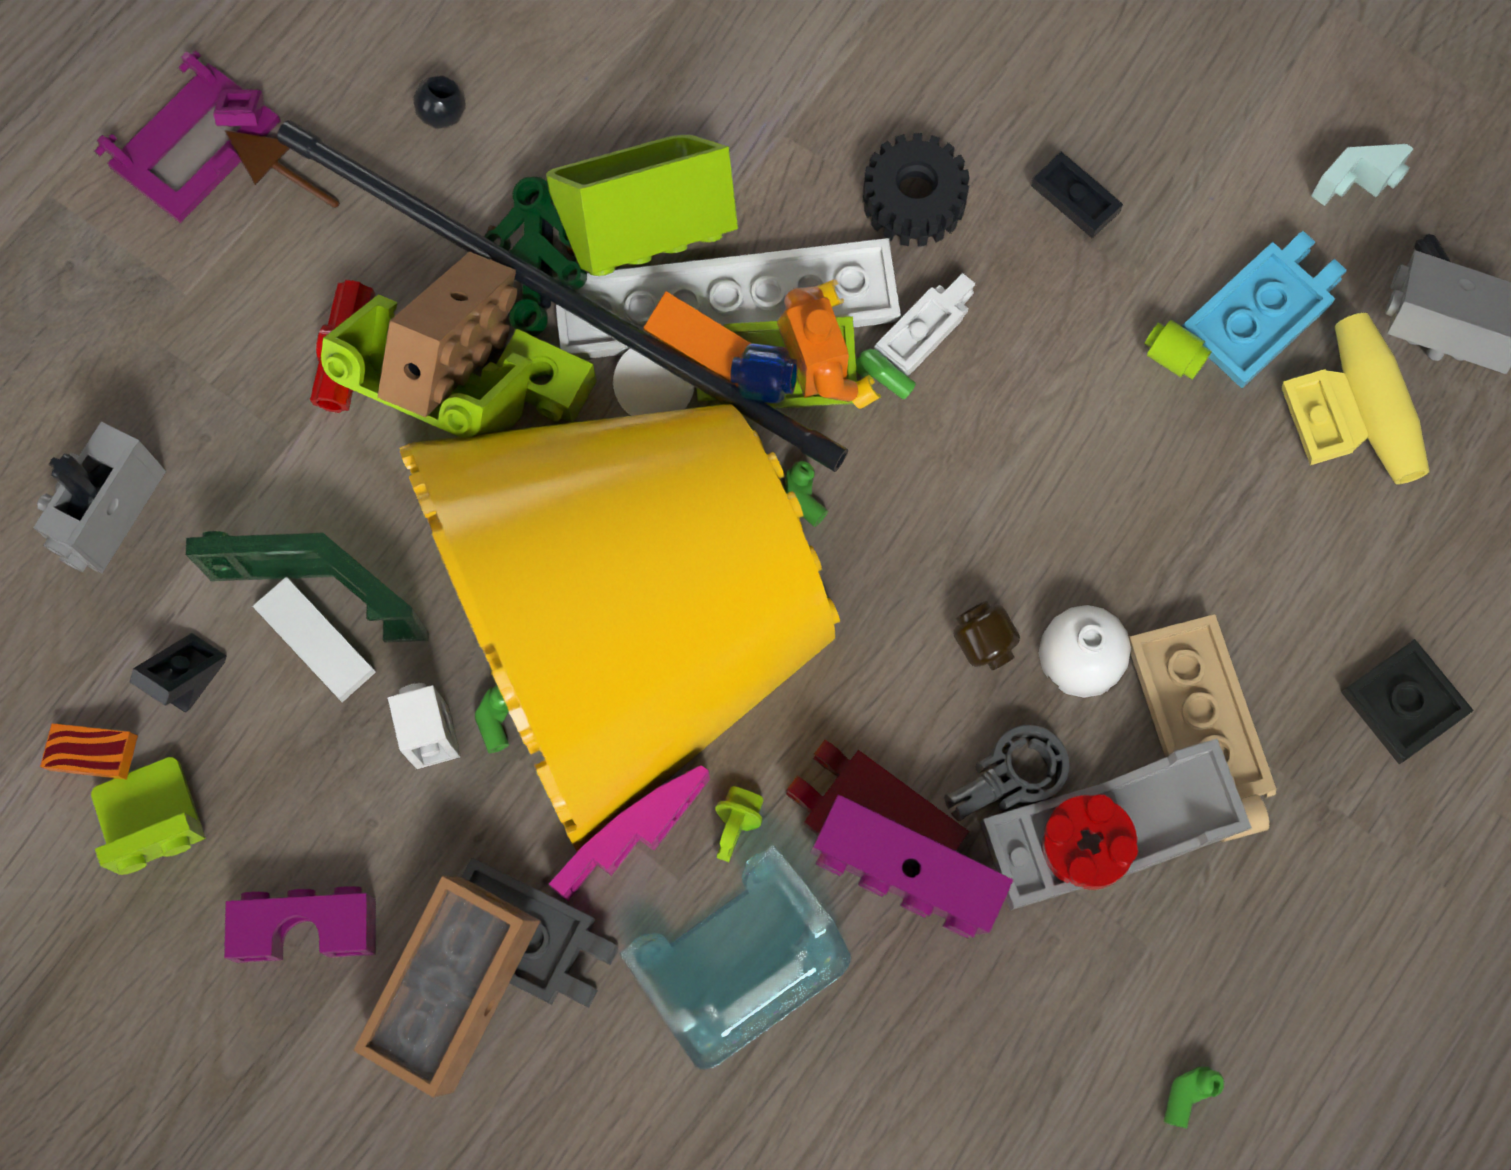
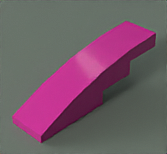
[549,765,710,901]

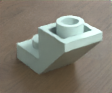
[1312,144,1413,206]

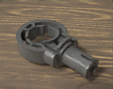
[944,725,1069,821]

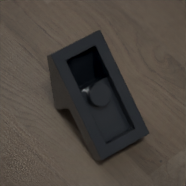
[130,633,227,712]

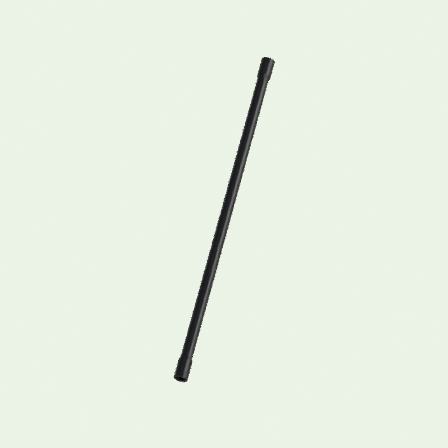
[277,120,848,472]

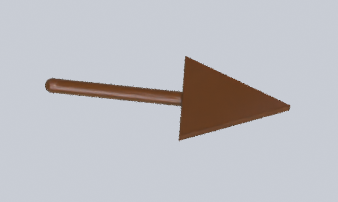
[224,130,339,208]

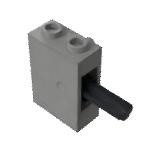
[33,422,166,574]

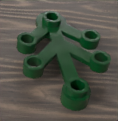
[483,177,587,336]

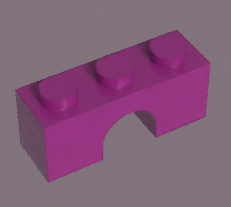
[224,886,376,963]

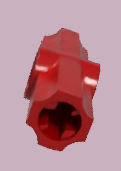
[310,280,376,413]

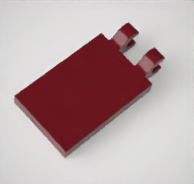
[786,740,970,899]

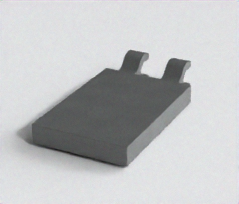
[461,858,619,1008]

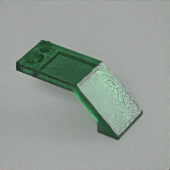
[185,531,429,643]

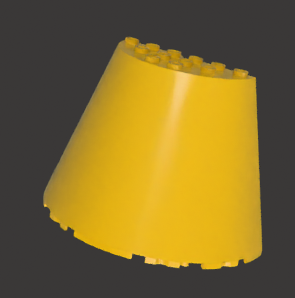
[399,404,840,851]

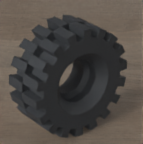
[863,133,970,247]

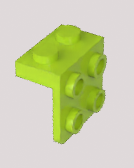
[91,757,206,875]

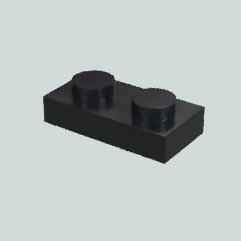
[1031,152,1123,239]

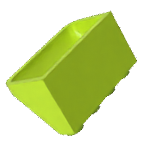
[546,135,738,276]

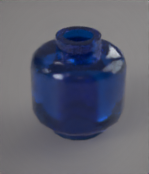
[731,343,798,403]

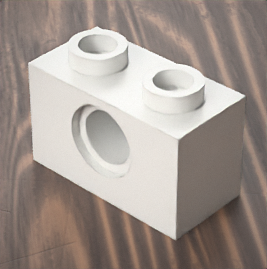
[388,683,460,769]

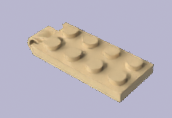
[1129,614,1277,842]

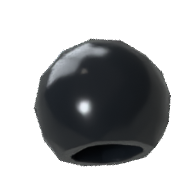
[413,76,466,129]

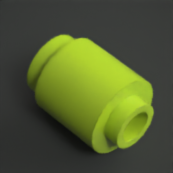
[1144,320,1212,380]

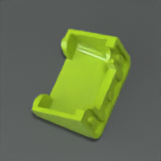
[321,294,533,438]

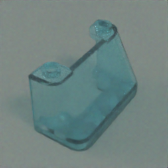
[619,845,851,1069]

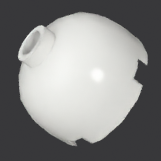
[1039,605,1131,698]

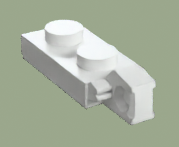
[874,273,975,376]

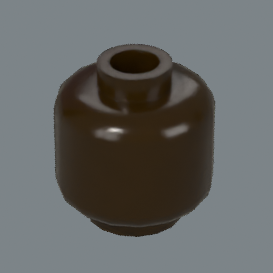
[953,601,1020,671]

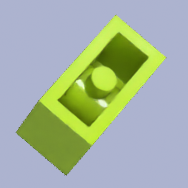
[497,329,597,423]

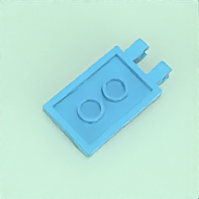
[1182,231,1347,388]

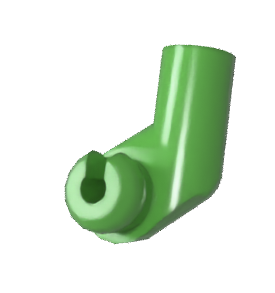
[785,461,828,527]
[475,685,509,753]
[1164,1067,1224,1129]

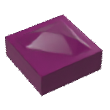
[213,90,264,126]

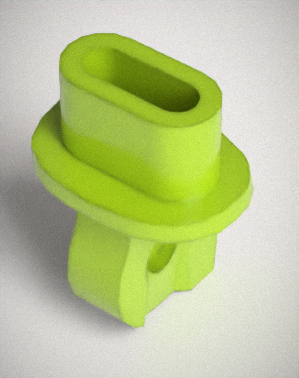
[715,786,764,862]

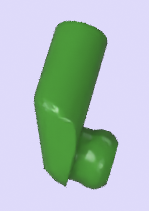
[856,349,915,399]

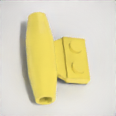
[1281,313,1430,484]

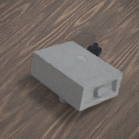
[1385,234,1511,374]

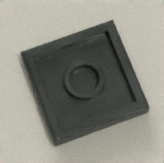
[1341,639,1474,765]

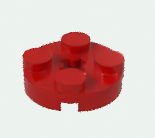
[1042,794,1138,890]

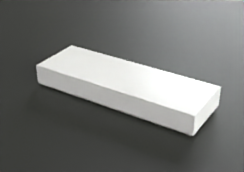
[253,577,376,702]

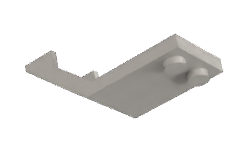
[980,739,1252,911]

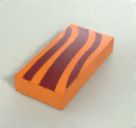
[40,723,138,780]

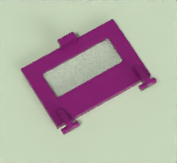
[94,50,281,223]

